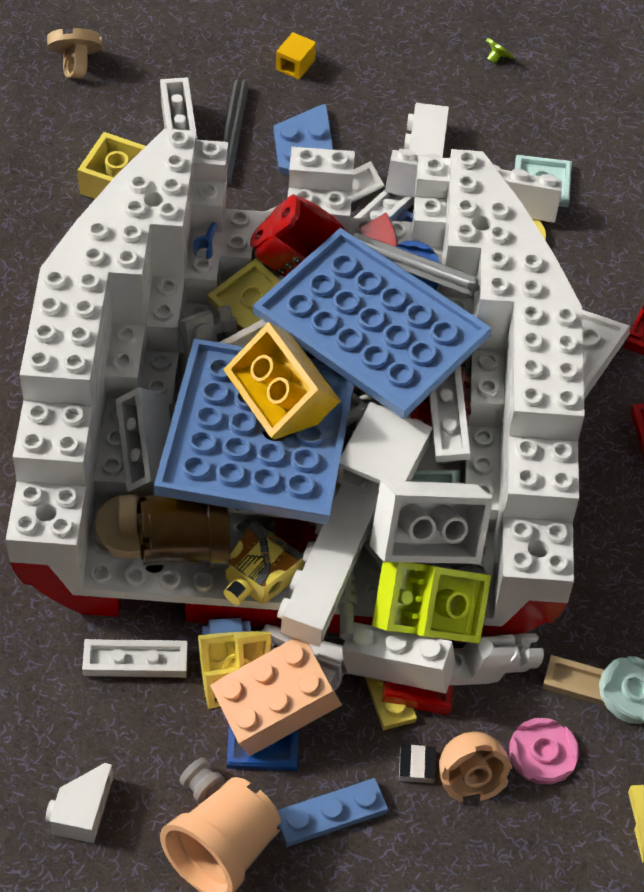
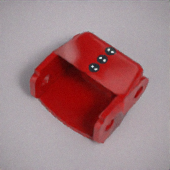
[250,194,347,277]

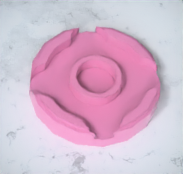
[509,718,579,784]

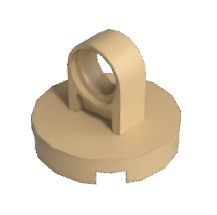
[47,28,102,79]
[95,494,142,559]

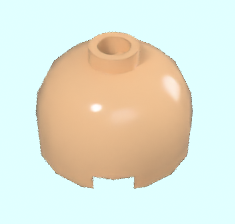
[439,731,512,802]

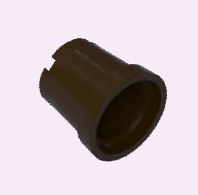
[137,495,231,569]

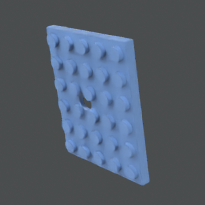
[153,338,354,525]

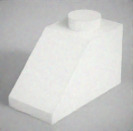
[46,763,113,843]

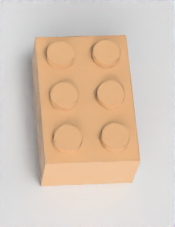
[210,638,342,757]

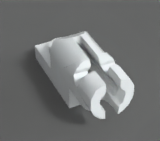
[449,633,544,685]

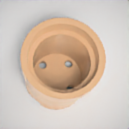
[160,777,281,892]

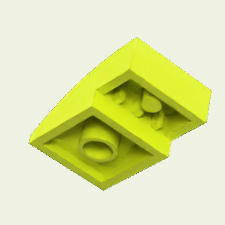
[372,561,491,644]

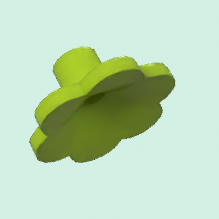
[486,38,514,64]

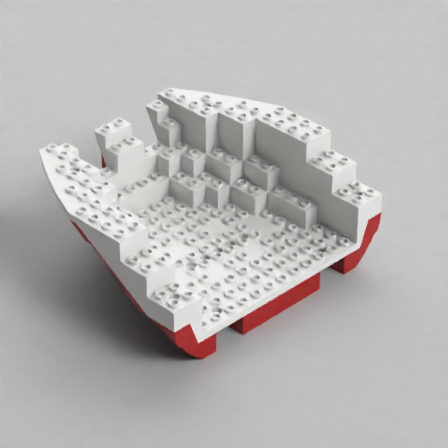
[6,128,584,643]

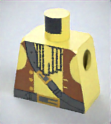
[223,520,305,605]

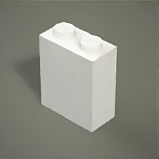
[336,402,433,499]

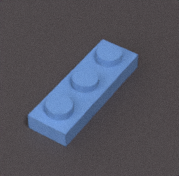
[277,778,388,847]

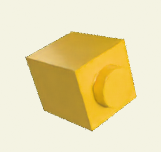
[276,32,316,79]

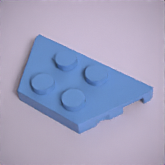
[273,104,333,175]

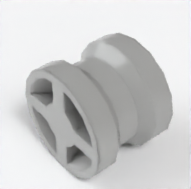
[179,757,225,803]

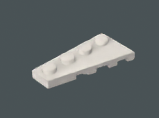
[582,310,630,400]

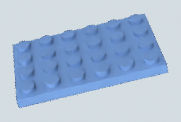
[253,228,491,419]

